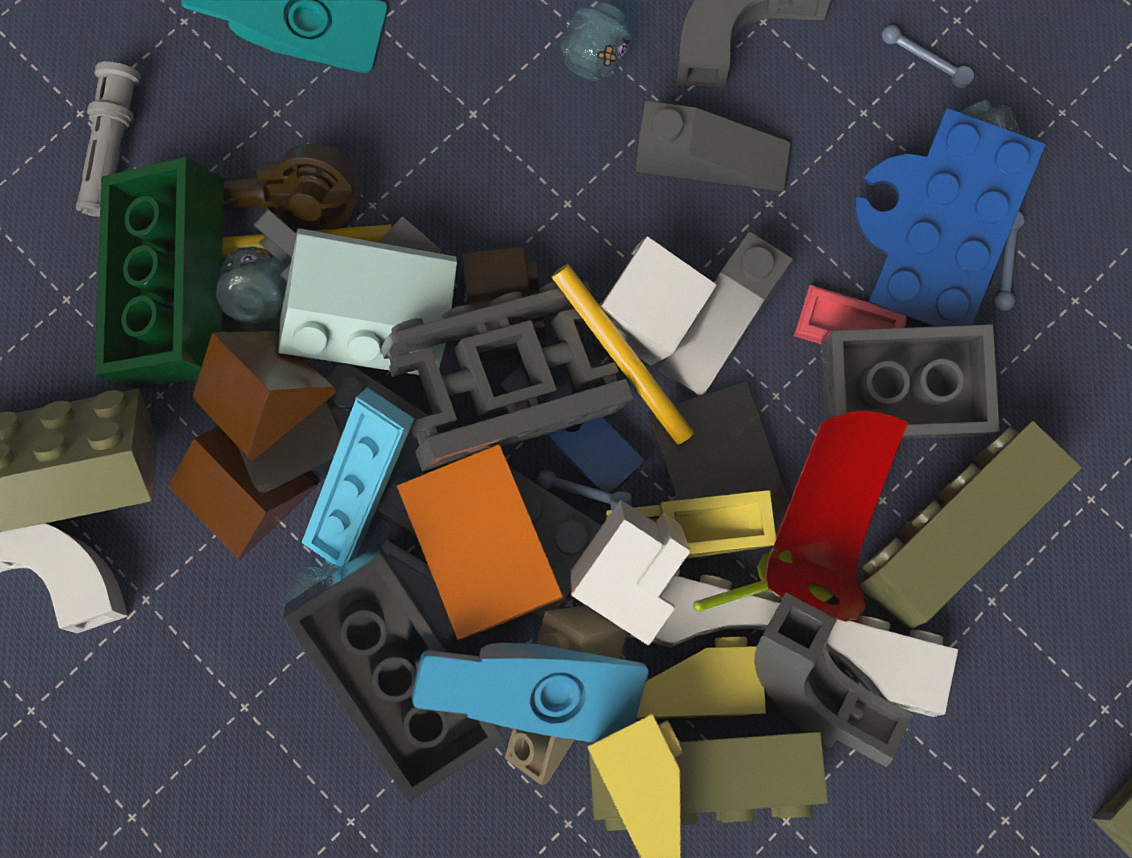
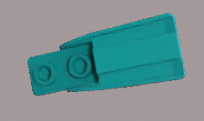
[181,0,387,73]

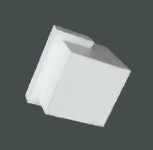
[594,236,716,366]
[571,500,690,645]

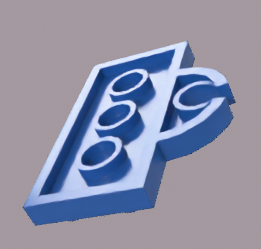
[854,108,1046,327]

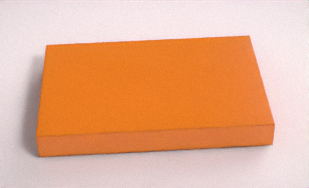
[397,444,563,642]

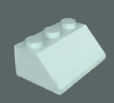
[278,228,457,375]

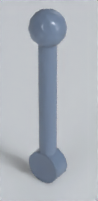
[882,24,974,88]
[994,211,1024,311]
[536,470,632,510]

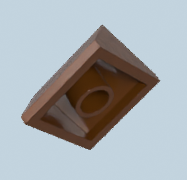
[193,331,337,461]
[168,426,316,560]

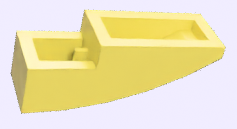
[605,490,776,559]

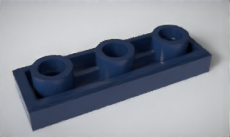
[499,363,645,494]

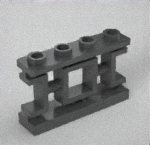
[380,281,634,472]

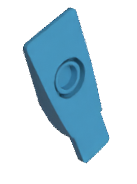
[412,643,648,743]

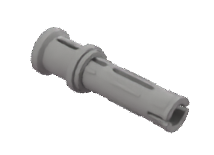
[75,62,141,217]

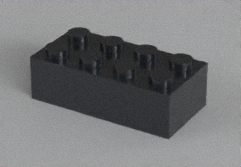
[283,544,504,803]

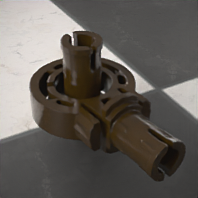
[223,143,361,230]

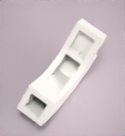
[0,523,128,633]

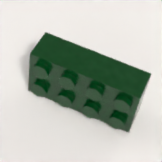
[94,157,224,389]

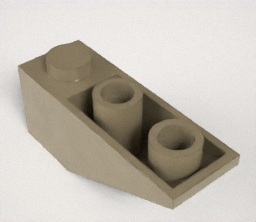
[505,605,627,785]

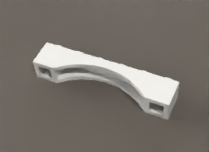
[626,568,958,717]

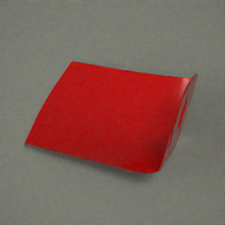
[766,410,908,622]

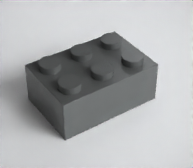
[821,325,999,439]

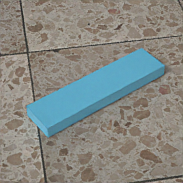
[302,388,414,569]

